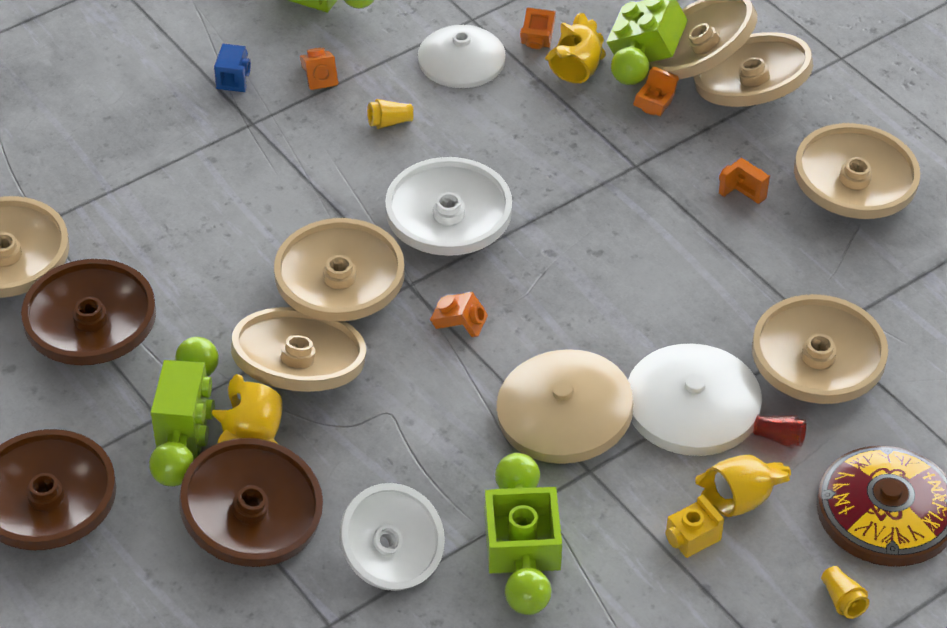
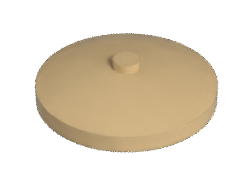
[649,0,757,79]
[693,32,813,107]
[794,123,920,219]
[0,196,69,298]
[274,218,405,322]
[752,294,888,404]
[231,307,366,392]
[496,350,633,464]

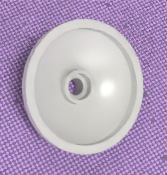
[418,25,506,88]
[340,483,445,591]

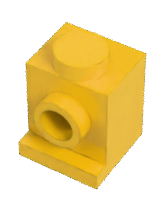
[665,495,724,558]

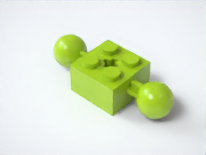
[606,0,688,85]
[149,337,219,487]
[484,453,562,615]

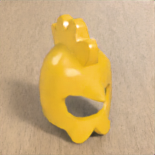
[545,13,606,84]
[211,374,283,444]
[695,455,791,517]

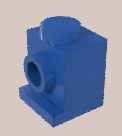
[214,43,251,92]

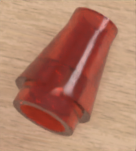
[753,415,807,449]

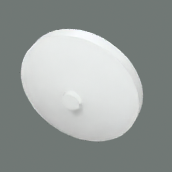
[385,157,512,256]
[628,344,762,456]

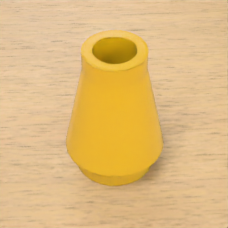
[367,99,414,129]
[821,566,870,619]

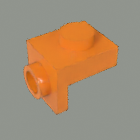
[520,7,556,49]
[300,48,338,90]
[633,67,679,116]
[719,157,770,204]
[430,292,488,337]

